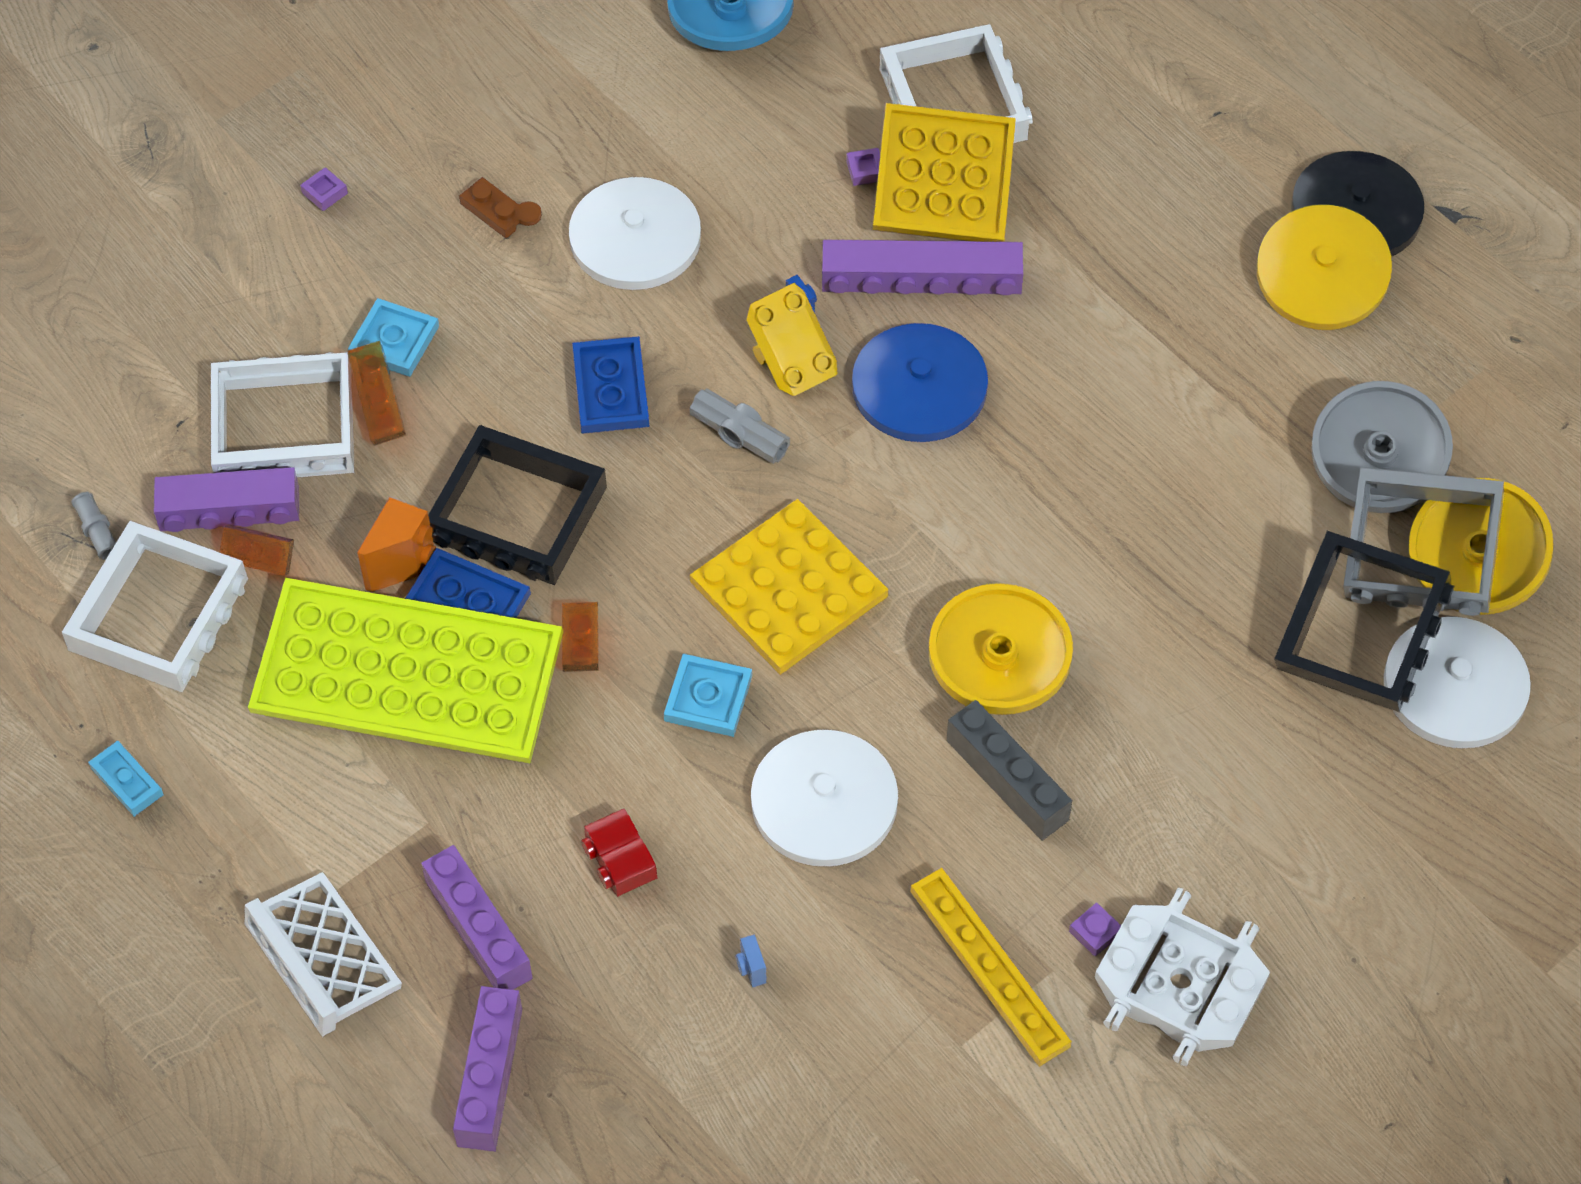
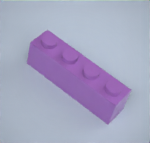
[154,467,299,532]
[421,845,533,990]
[453,986,522,1152]

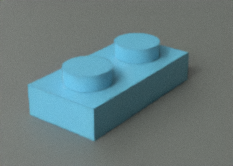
[88,741,164,817]

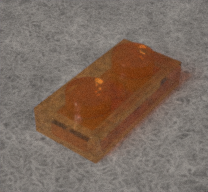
[219,524,294,576]
[562,602,599,672]

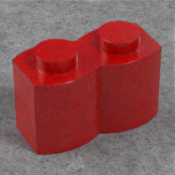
[581,808,657,897]

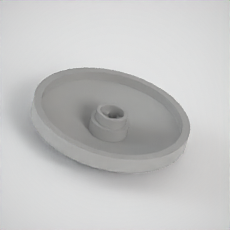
[1311,381,1453,513]

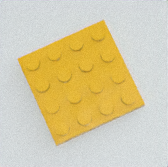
[872,103,1016,242]
[690,499,889,675]

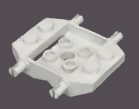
[1095,888,1270,1066]

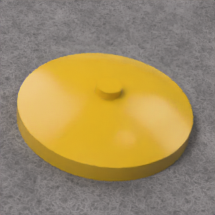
[1257,205,1392,330]
[1409,478,1553,615]
[929,583,1073,715]

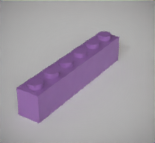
[822,240,1023,295]

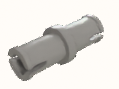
[71,492,116,560]

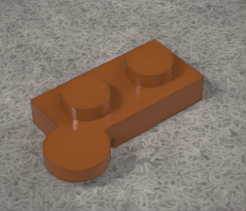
[459,177,542,239]

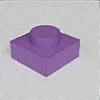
[846,148,880,186]
[300,167,348,211]
[1069,902,1121,957]

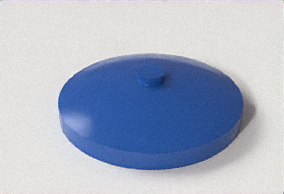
[852,323,988,442]

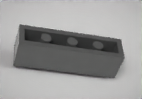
[946,700,1073,841]

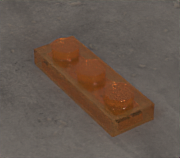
[347,340,406,446]

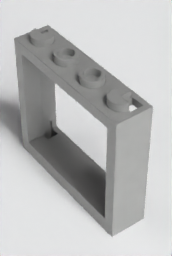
[1343,467,1504,616]

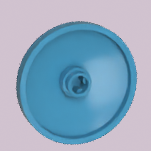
[667,0,794,51]

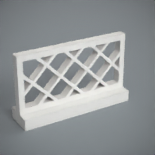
[244,872,402,1037]

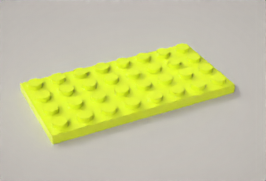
[248,578,563,764]

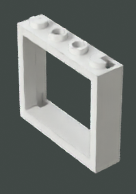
[880,24,1033,143]
[211,352,355,477]
[62,521,248,692]

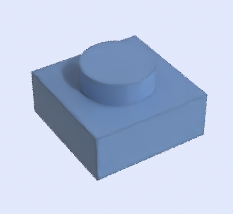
[736,934,766,987]

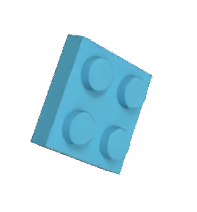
[348,298,439,377]
[664,654,752,737]

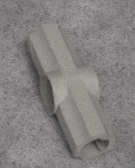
[690,388,790,464]

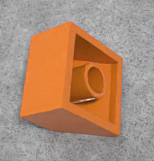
[357,497,436,592]

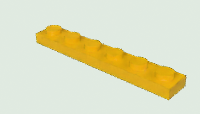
[911,867,1072,1067]

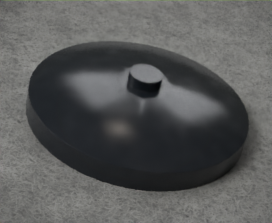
[1291,151,1424,257]

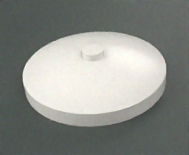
[569,177,701,290]
[1384,617,1531,748]
[751,730,898,866]

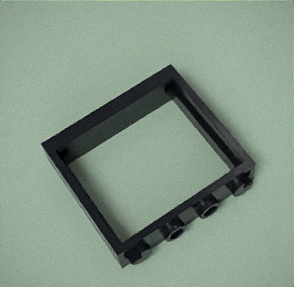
[428,425,607,585]
[1274,531,1455,712]

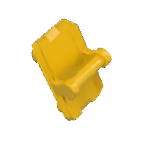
[747,283,837,396]

